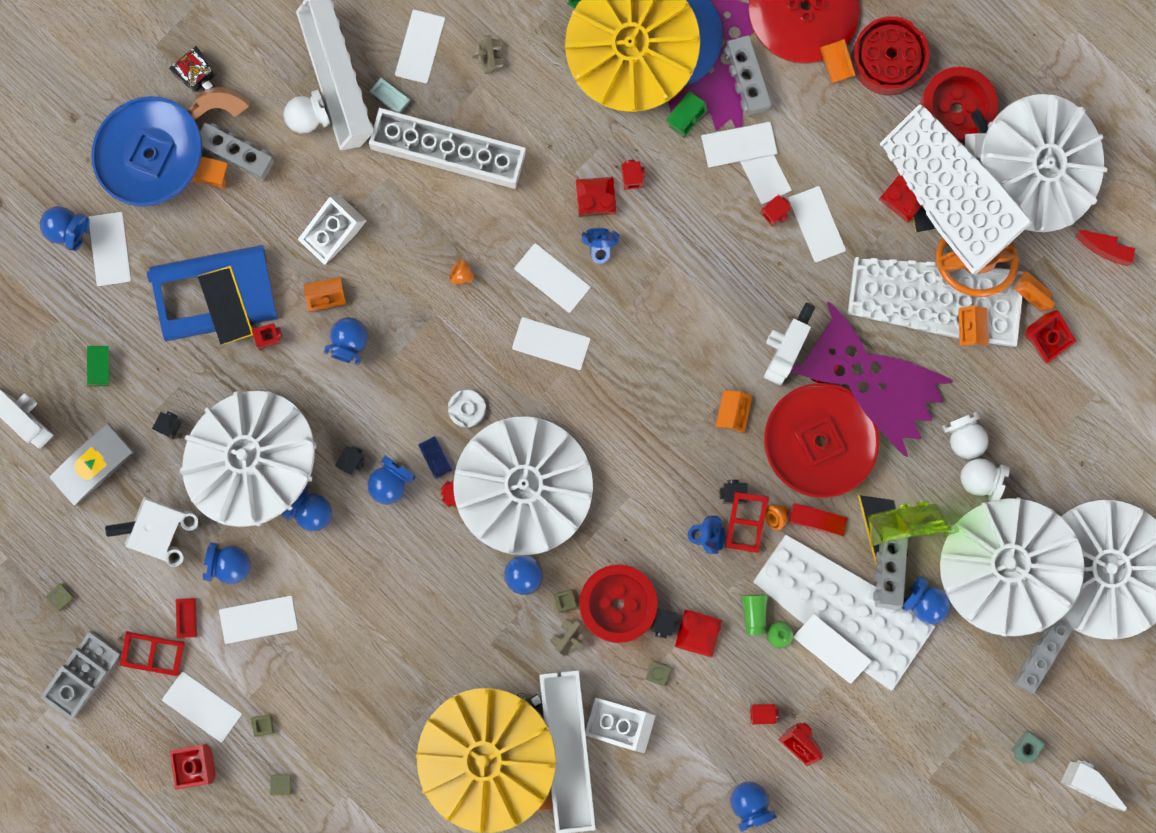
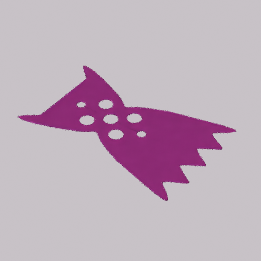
[653,0,753,131]
[791,301,953,457]

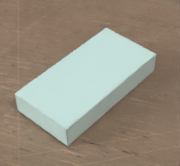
[369,78,411,114]

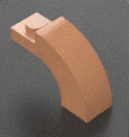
[187,87,250,120]

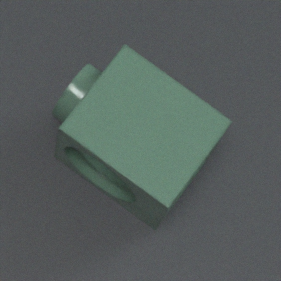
[1011,732,1045,764]

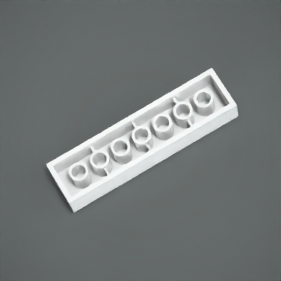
[369,108,526,189]

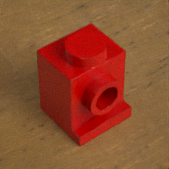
[252,323,283,351]

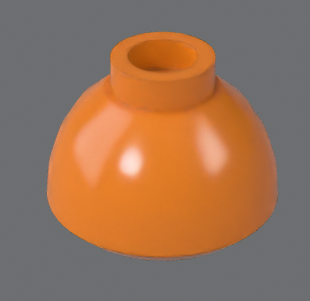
[449,259,474,285]
[765,504,789,530]

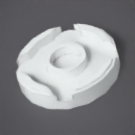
[448,390,486,428]

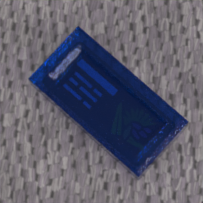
[418,436,452,479]

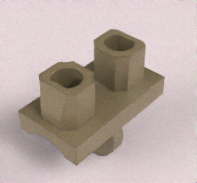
[471,35,503,74]
[550,619,585,656]

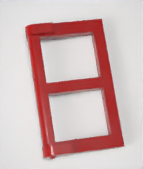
[725,491,769,553]
[119,631,185,676]

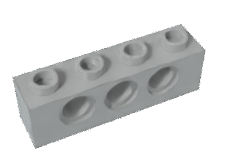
[724,35,772,117]
[200,123,274,181]
[873,528,908,610]
[1011,620,1073,694]

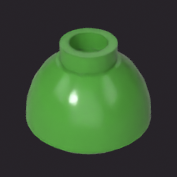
[767,621,794,648]

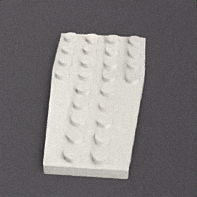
[880,105,1033,275]
[847,257,1023,347]
[753,535,935,691]

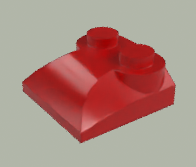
[879,174,921,223]
[576,177,616,217]
[1025,310,1077,364]
[674,610,722,658]
[778,723,823,766]
[170,744,216,790]

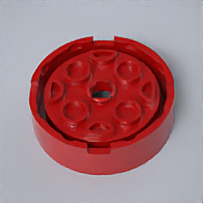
[851,16,930,96]
[919,67,998,145]
[579,564,658,643]

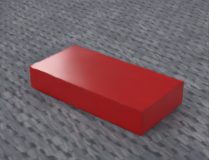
[176,598,197,638]

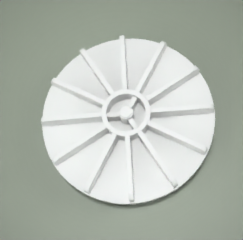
[977,94,1108,232]
[180,391,317,527]
[454,417,593,555]
[940,497,1084,637]
[1061,500,1156,640]

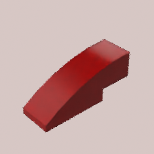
[1075,230,1135,266]
[788,503,847,536]

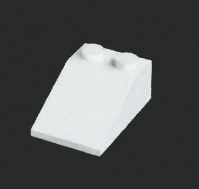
[298,195,367,265]
[585,697,656,753]
[1061,760,1127,811]

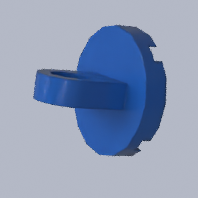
[582,228,619,264]
[688,515,725,554]

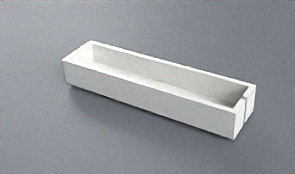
[296,0,373,150]
[540,671,596,833]

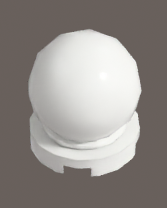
[283,89,331,134]
[942,411,989,460]
[960,458,1010,502]

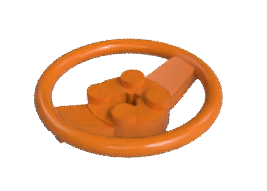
[936,237,1019,297]

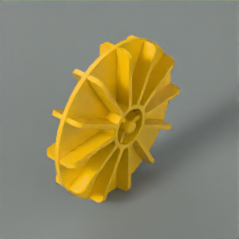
[565,0,700,112]
[416,688,557,833]

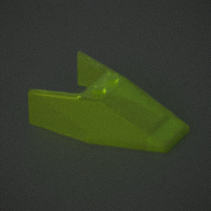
[867,501,959,547]

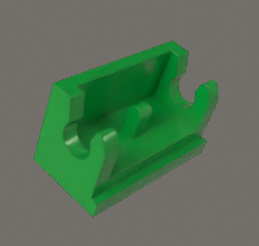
[665,91,708,138]
[87,346,109,387]

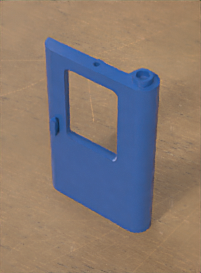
[147,245,278,342]

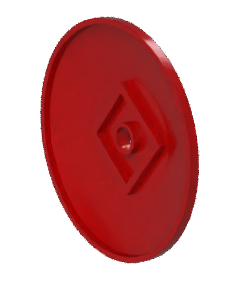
[748,0,860,64]
[764,383,880,498]

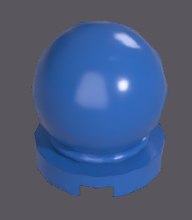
[39,206,90,251]
[323,317,368,365]
[367,455,416,505]
[282,486,332,531]
[203,542,251,584]
[504,555,543,595]
[902,576,950,624]
[730,781,777,832]

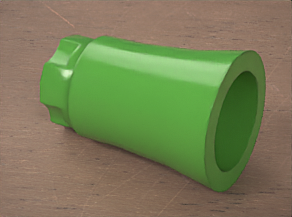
[741,595,768,635]

